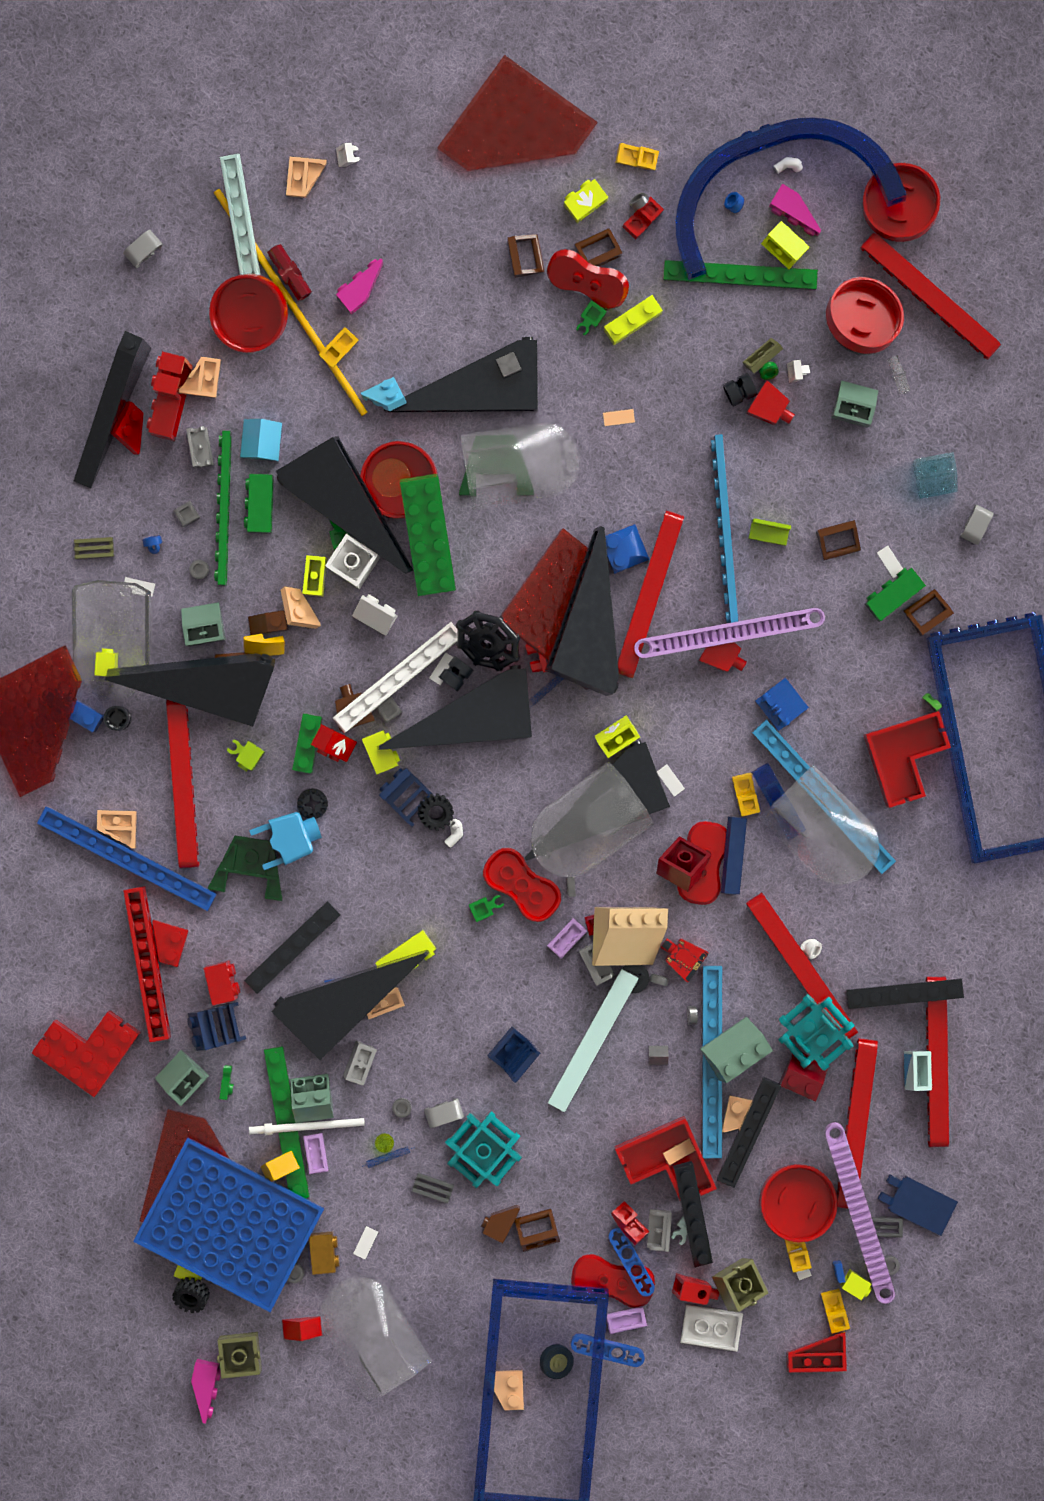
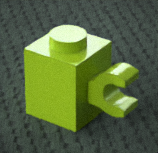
[227,740,265,772]

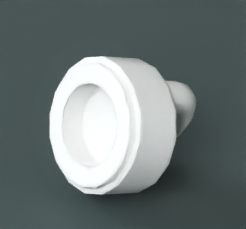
[800,939,822,959]

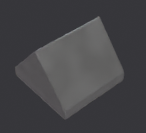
[649,1046,669,1065]

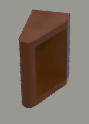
[575,228,622,267]
[507,234,545,278]
[816,520,861,561]
[903,589,954,636]
[515,1209,560,1252]

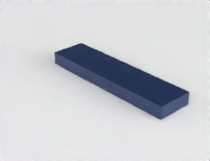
[721,817,747,895]

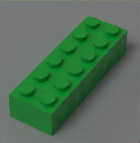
[400,474,456,596]

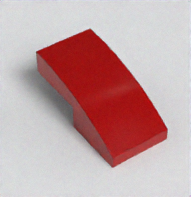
[622,196,664,240]
[611,1201,650,1246]

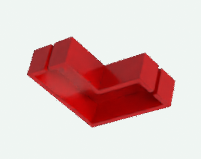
[146,351,194,442]
[863,711,951,808]
[31,1010,141,1097]
[614,1116,717,1200]

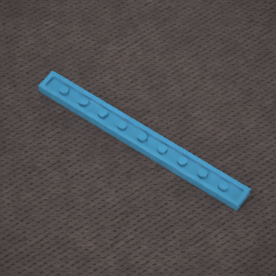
[711,434,738,624]
[752,720,896,874]
[702,966,722,1158]

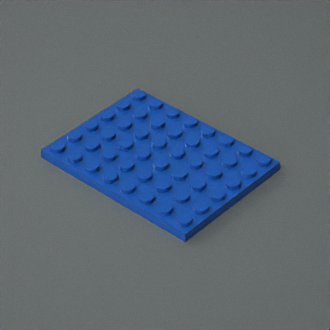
[133,1138,324,1312]

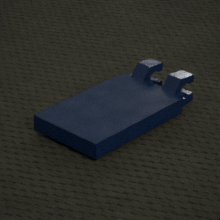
[878,1174,958,1236]

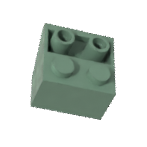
[831,380,878,428]
[181,602,226,647]
[155,1050,209,1106]
[290,1074,334,1123]

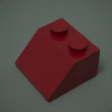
[656,836,712,892]
[779,1052,828,1102]

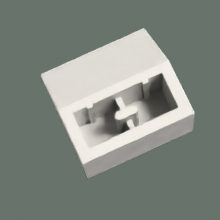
[352,594,397,636]

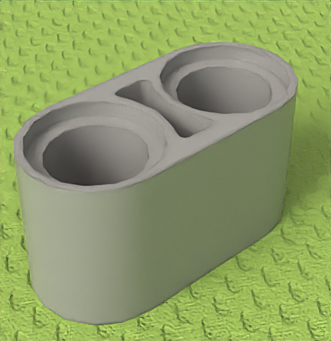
[123,230,163,268]
[960,504,994,545]
[424,1098,464,1128]

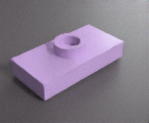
[547,918,587,959]
[303,1133,329,1174]
[605,1306,647,1334]

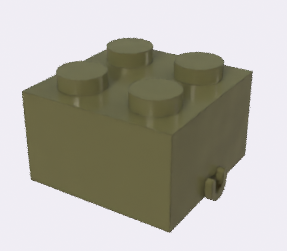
[712,1258,768,1312]
[217,1332,262,1379]

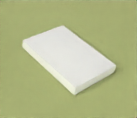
[680,1304,743,1352]

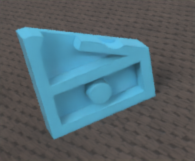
[361,377,407,411]

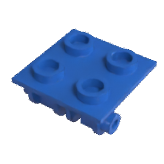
[755,677,809,731]

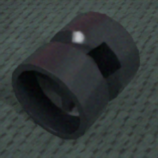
[722,373,758,407]
[439,656,474,692]
[103,706,132,731]

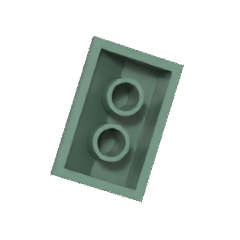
[700,1017,773,1083]

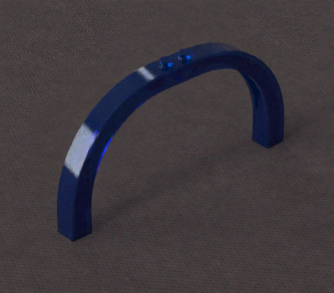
[676,117,907,280]

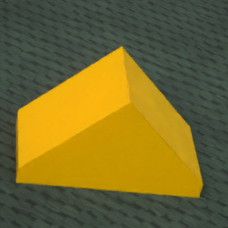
[260,1151,300,1182]

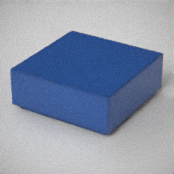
[833,1260,846,1283]

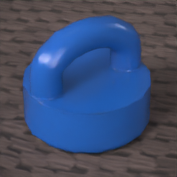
[724,192,744,213]
[142,535,162,554]

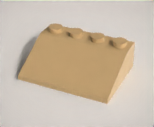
[592,907,668,966]

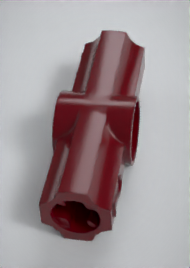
[267,244,312,302]

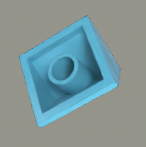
[240,419,282,461]

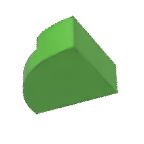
[922,693,942,711]

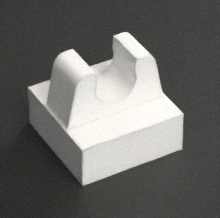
[336,143,360,167]
[787,360,810,383]

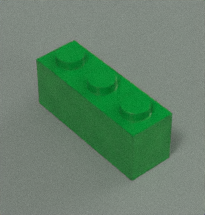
[244,474,274,534]
[865,568,926,622]
[292,713,323,774]

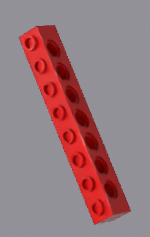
[123,886,171,1042]

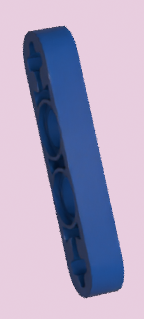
[609,1228,655,1296]
[571,1333,645,1367]

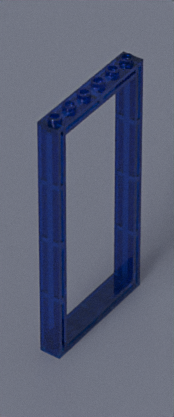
[926,612,1044,864]
[473,1278,609,1501]

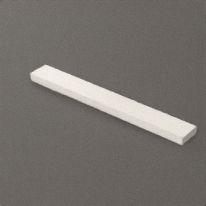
[332,622,457,733]

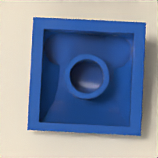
[605,524,650,574]

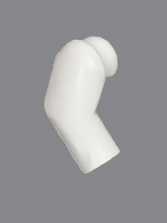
[773,157,803,174]
[444,819,463,848]

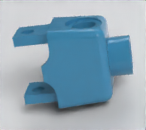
[249,812,322,870]

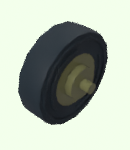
[540,1344,574,1379]

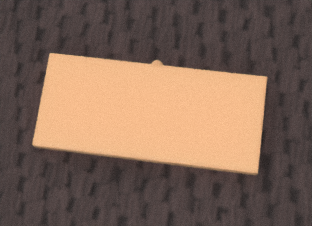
[603,409,635,426]
[663,1139,696,1165]

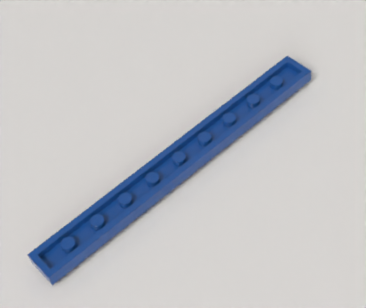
[37,806,217,911]

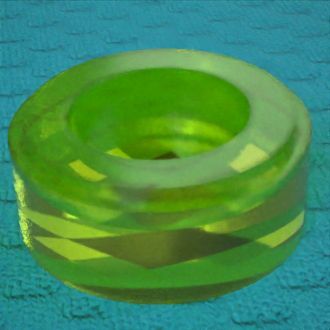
[375,1133,394,1153]

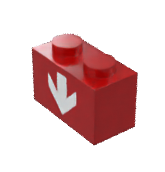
[311,724,357,762]

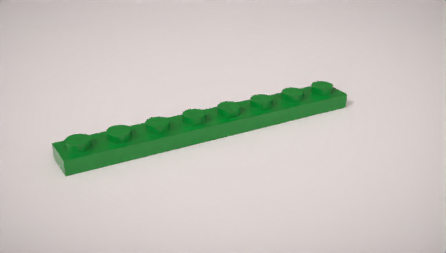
[663,260,818,290]
[214,431,232,586]
[264,1046,310,1198]

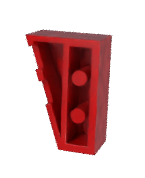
[786,1331,847,1372]

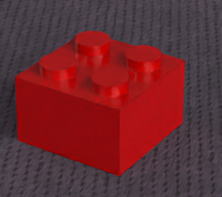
[203,960,241,1006]

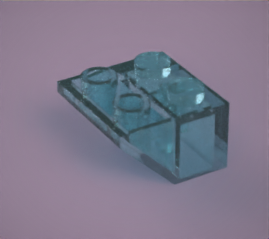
[912,452,958,499]

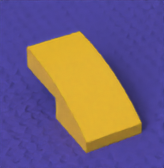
[615,143,659,170]
[319,327,359,368]
[243,634,285,656]
[732,773,760,816]
[784,1239,812,1273]
[821,1288,850,1334]

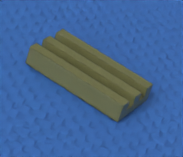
[742,338,783,373]
[74,537,114,559]

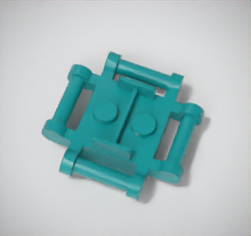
[778,994,855,1071]
[445,1111,522,1188]

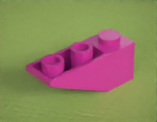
[769,184,821,236]
[336,258,383,315]
[191,1359,221,1424]

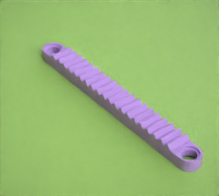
[634,608,825,658]
[825,1122,895,1304]

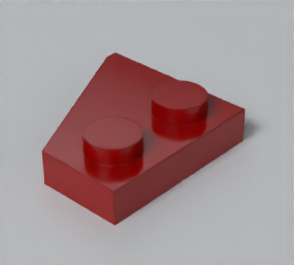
[111,402,144,455]
[152,920,189,967]

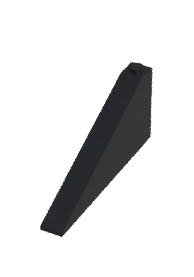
[73,331,151,488]
[384,337,538,413]
[276,436,414,574]
[545,526,619,696]
[105,653,275,727]
[377,665,532,750]
[525,740,670,861]
[271,950,429,1060]

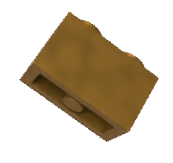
[309,1231,340,1275]

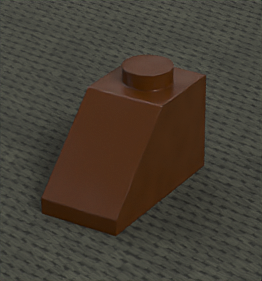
[248,610,289,635]
[481,1205,520,1243]

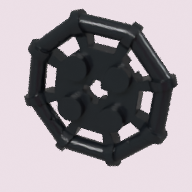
[456,610,521,672]

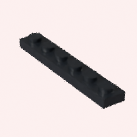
[244,901,341,994]
[846,978,964,1009]
[717,1077,781,1188]
[673,1161,713,1268]

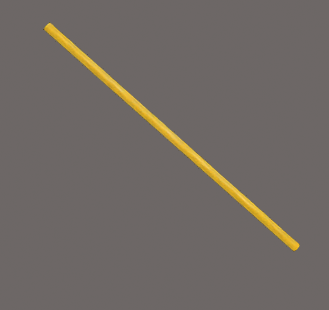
[214,189,368,416]

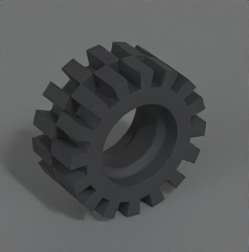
[418,793,454,831]
[172,1277,210,1313]

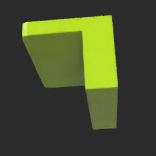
[748,518,791,546]

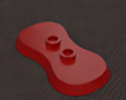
[547,249,629,309]
[677,821,727,905]
[483,848,561,922]
[571,1254,655,1308]

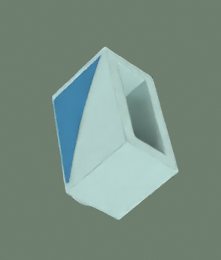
[904,1051,932,1091]

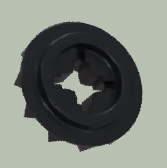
[297,788,328,819]
[622,965,649,993]

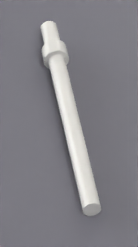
[249,1118,364,1135]

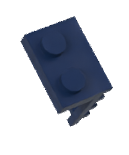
[379,768,434,827]
[187,1002,246,1051]
[487,1027,541,1083]

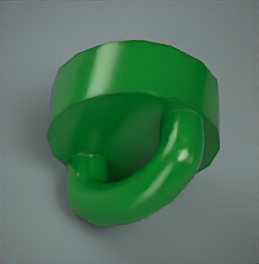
[759,361,779,380]

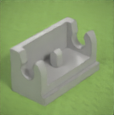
[186,426,214,469]
[579,943,614,986]
[343,1040,377,1086]
[647,1209,672,1252]

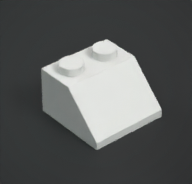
[325,534,380,589]

